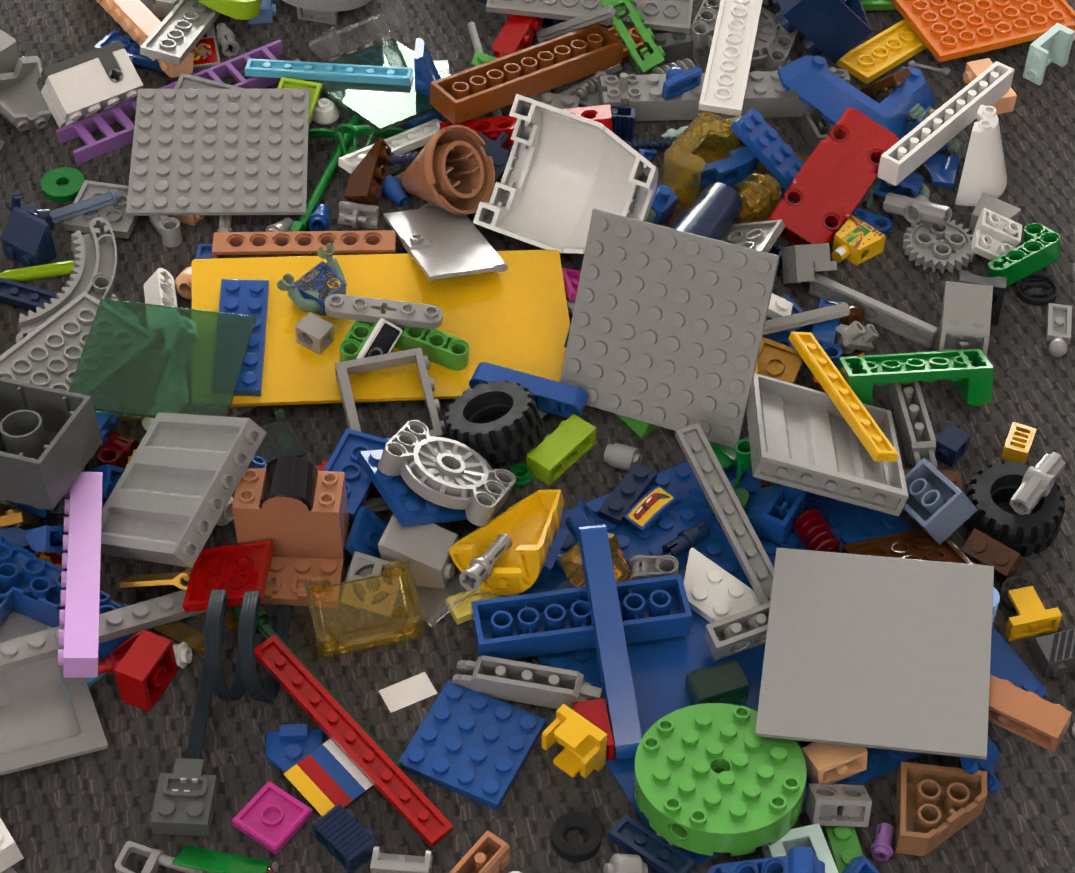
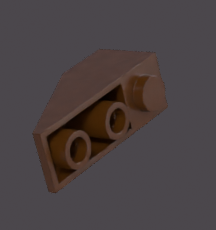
[344,138,392,206]

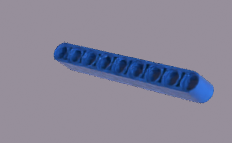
[578,524,642,760]

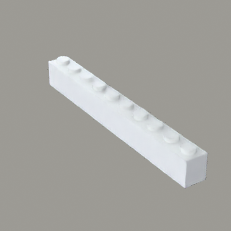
[877,61,1015,186]

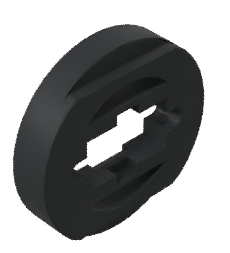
[1015,273,1058,306]

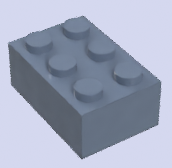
[902,458,978,545]

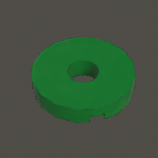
[41,167,85,202]

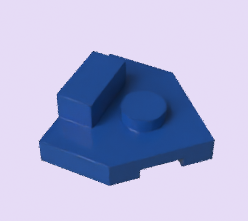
[266,724,323,773]

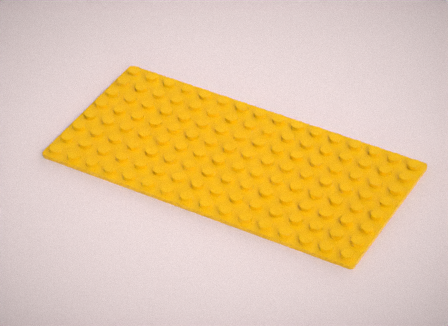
[191,250,570,408]

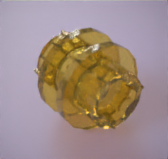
[734,173,782,221]

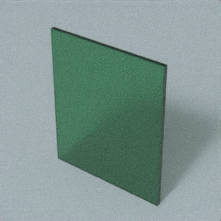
[304,38,451,132]
[68,298,256,419]

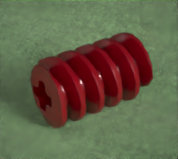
[794,508,841,553]

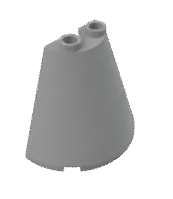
[0,56,52,132]

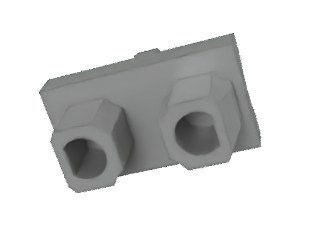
[338,201,379,230]
[835,321,879,354]

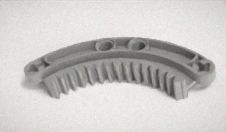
[16,218,117,343]

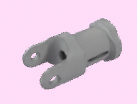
[216,23,240,56]

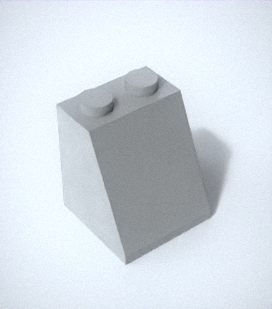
[378,514,459,589]

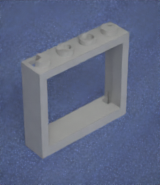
[335,347,446,440]

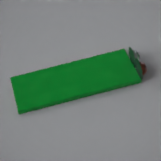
[172,845,279,873]

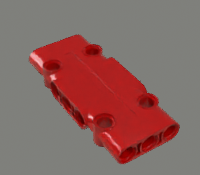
[766,108,899,245]

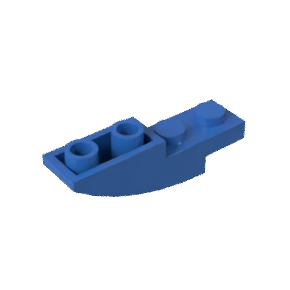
[691,147,760,189]

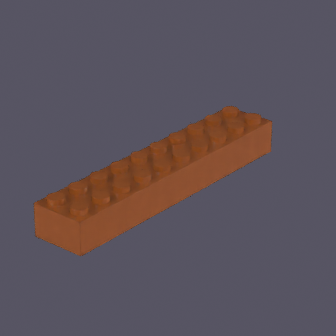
[430,23,624,125]

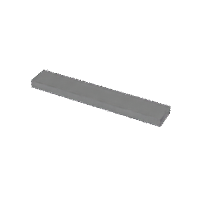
[808,272,938,348]

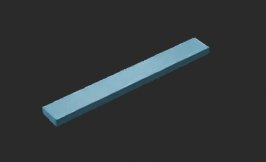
[244,58,414,86]

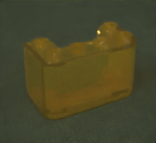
[662,112,739,209]

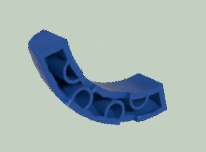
[26,464,126,553]

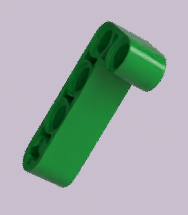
[988,223,1061,287]

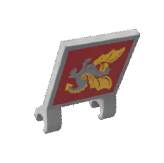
[190,24,221,69]

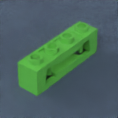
[601,0,666,75]

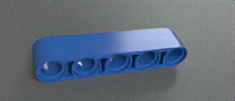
[469,362,589,418]

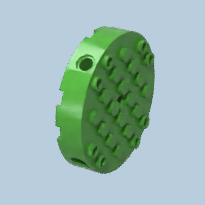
[634,703,807,856]

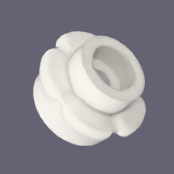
[173,642,193,669]

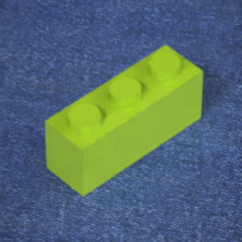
[526,414,596,486]

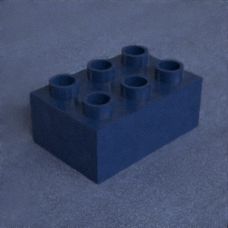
[772,0,873,63]

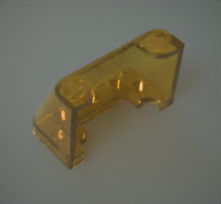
[304,560,424,659]

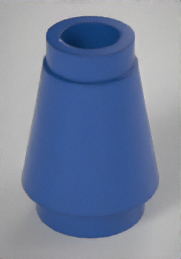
[381,175,409,207]
[308,204,330,231]

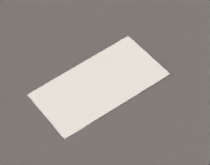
[379,672,438,713]

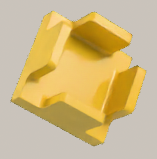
[542,704,607,778]

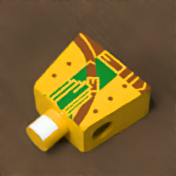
[831,215,886,265]

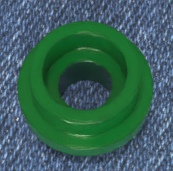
[509,463,532,487]

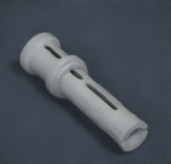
[459,533,513,591]

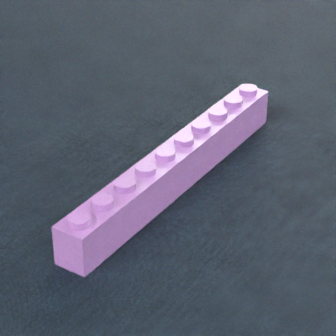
[58,472,103,678]

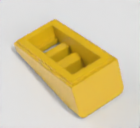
[1001,422,1037,463]

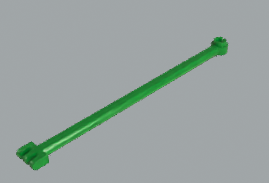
[291,83,379,231]

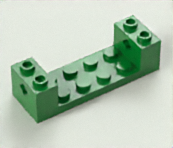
[838,349,994,406]

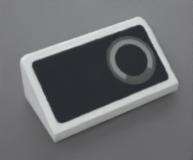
[357,318,403,359]

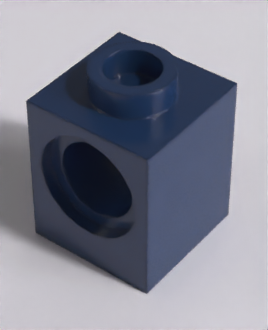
[935,423,971,467]

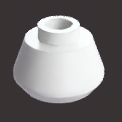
[312,98,339,125]

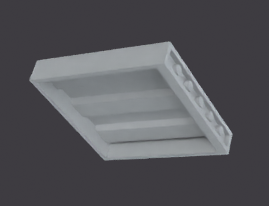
[746,373,909,516]
[101,412,267,568]

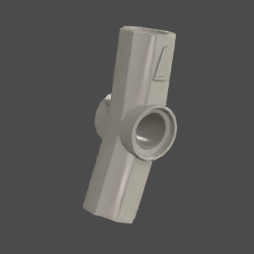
[1009,452,1066,516]

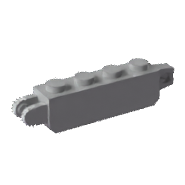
[888,381,937,469]
[452,655,603,709]

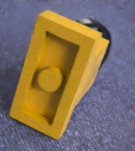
[999,575,1062,641]

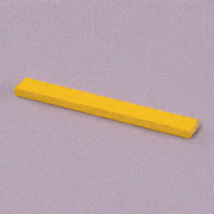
[788,332,899,462]

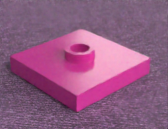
[231,781,313,855]

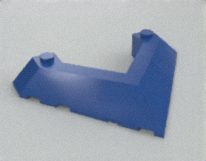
[777,55,936,140]
[0,536,140,657]

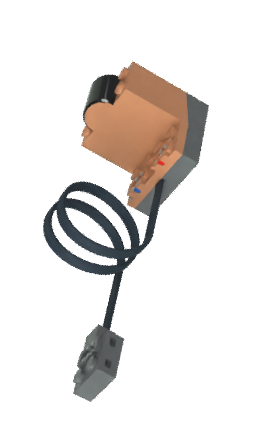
[150,456,350,837]

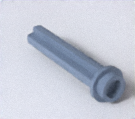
[49,188,121,224]

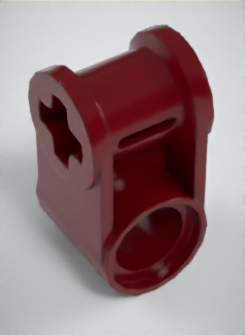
[97,432,139,468]

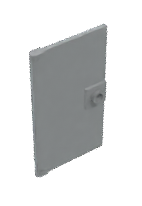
[383,207,508,280]

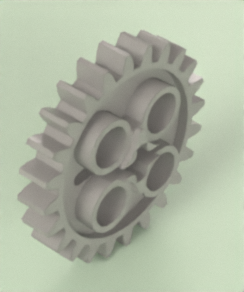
[902,220,975,274]

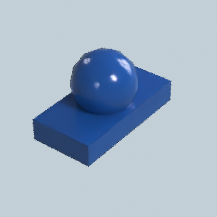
[662,66,702,101]

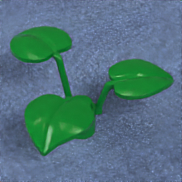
[308,124,404,156]
[706,439,777,514]

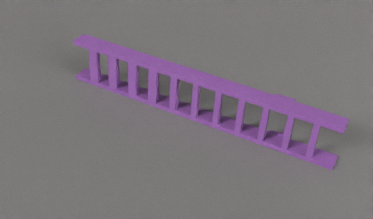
[56,39,300,165]

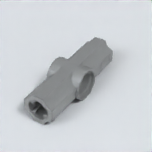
[883,192,952,227]

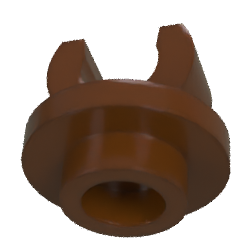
[841,304,864,326]

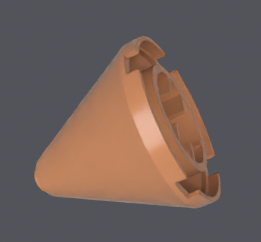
[401,125,495,215]

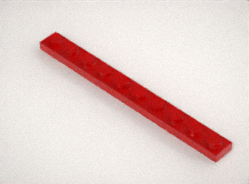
[254,635,454,848]

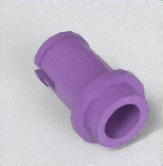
[870,823,895,862]

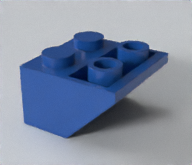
[744,484,807,545]

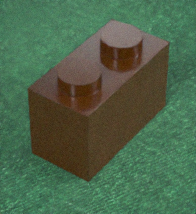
[961,528,1023,582]

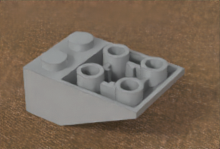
[937,281,993,357]

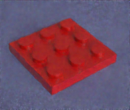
[182,539,275,613]

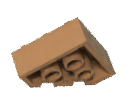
[895,761,987,856]

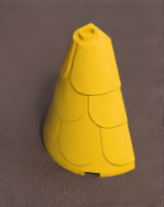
[448,490,565,596]

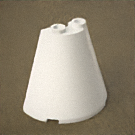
[955,104,1007,206]

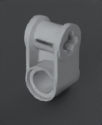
[629,555,679,581]

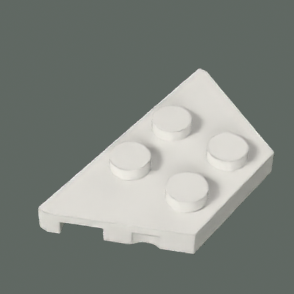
[683,547,761,623]

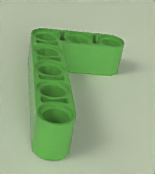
[340,309,469,371]

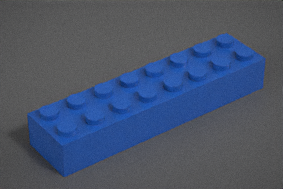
[471,574,692,660]

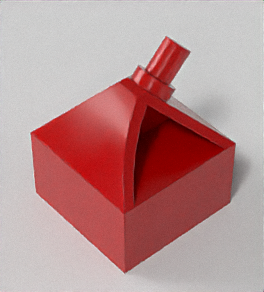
[98,629,178,712]

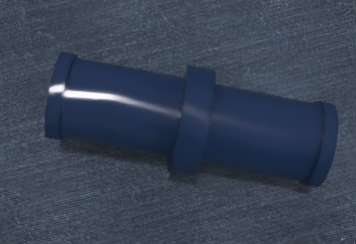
[662,521,710,557]

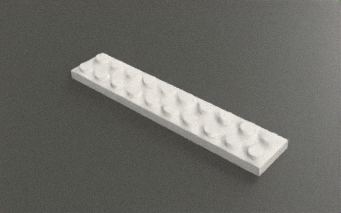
[698,0,763,117]

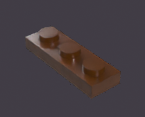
[860,67,911,98]

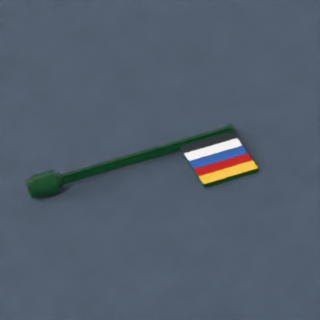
[230,605,403,817]

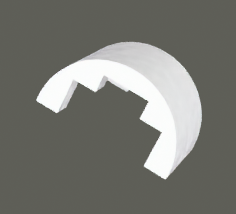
[473,94,658,254]

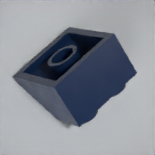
[1,207,57,267]

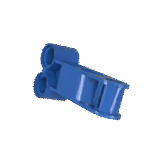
[802,297,844,369]
[707,846,825,873]

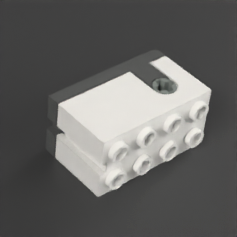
[36,40,143,128]

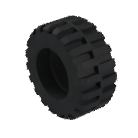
[444,380,543,468]
[964,461,1066,557]

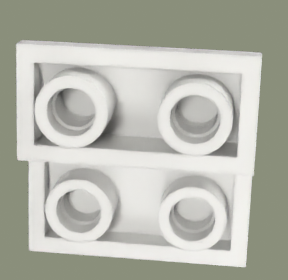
[970,208,1022,260]

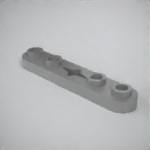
[324,294,443,329]

